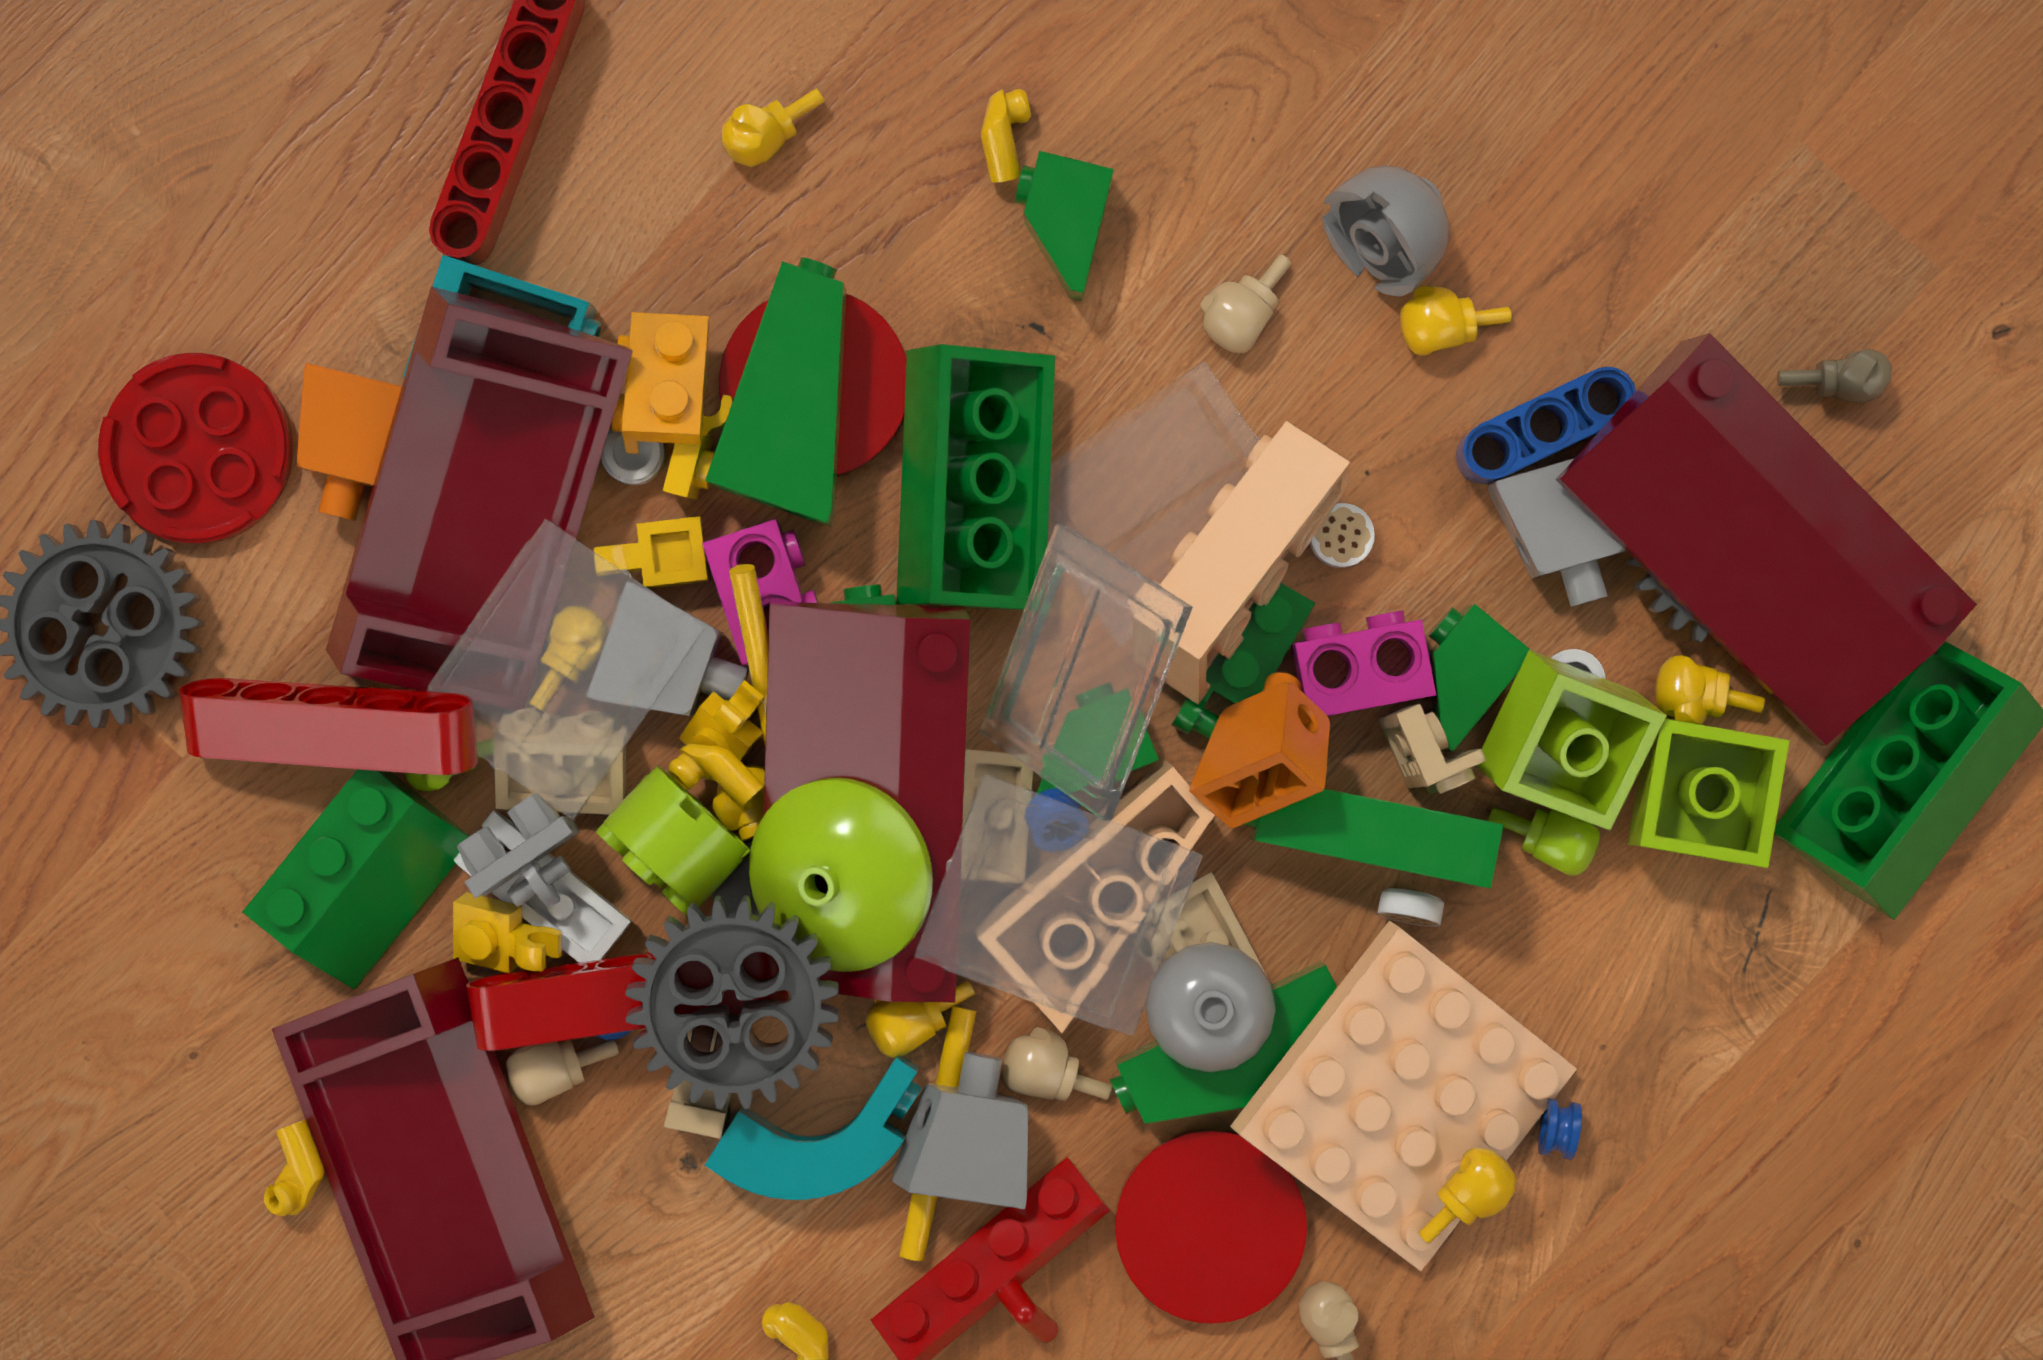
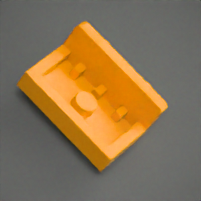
[612,312,710,454]

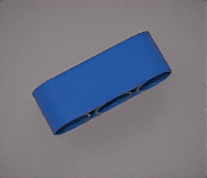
[1455,366,1636,484]

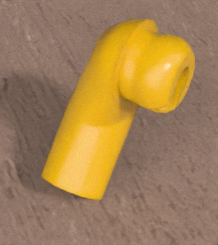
[668,743,765,807]

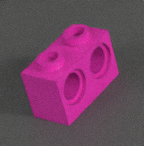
[702,519,818,667]
[1291,610,1436,716]

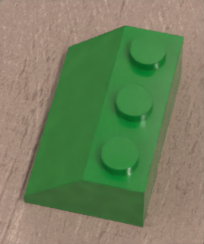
[242,769,470,989]

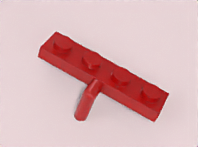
[870,1157,1111,1360]

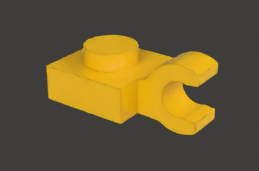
[663,395,734,500]
[594,516,708,589]
[679,680,765,762]
[453,892,562,973]

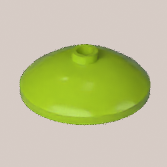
[749,778,933,972]

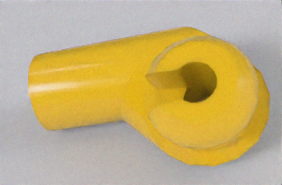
[981,89,1031,183]
[264,1119,324,1217]
[762,1302,829,1360]

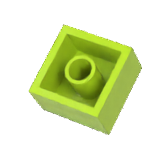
[1475,650,1667,830]
[1627,719,1790,868]

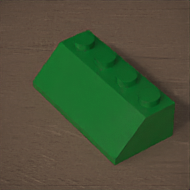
[896,344,1055,611]
[1774,641,2043,920]

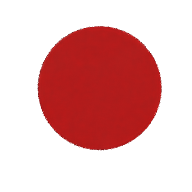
[719,293,907,477]
[98,353,293,544]
[1115,1129,1307,1324]

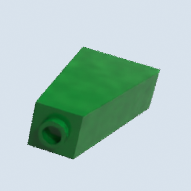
[705,257,847,527]
[1242,789,1504,889]
[1110,961,1337,1124]

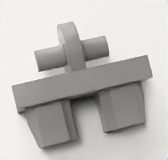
[457,793,580,908]

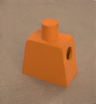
[297,363,402,521]
[1189,673,1330,829]

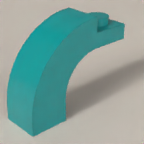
[704,1056,922,1200]

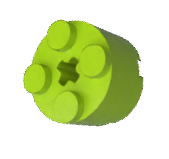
[596,766,750,917]

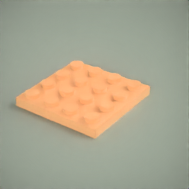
[1230,920,1577,1271]

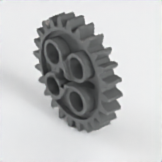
[0,520,205,728]
[625,895,839,1110]

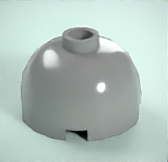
[1322,165,1450,297]
[1145,942,1276,1073]

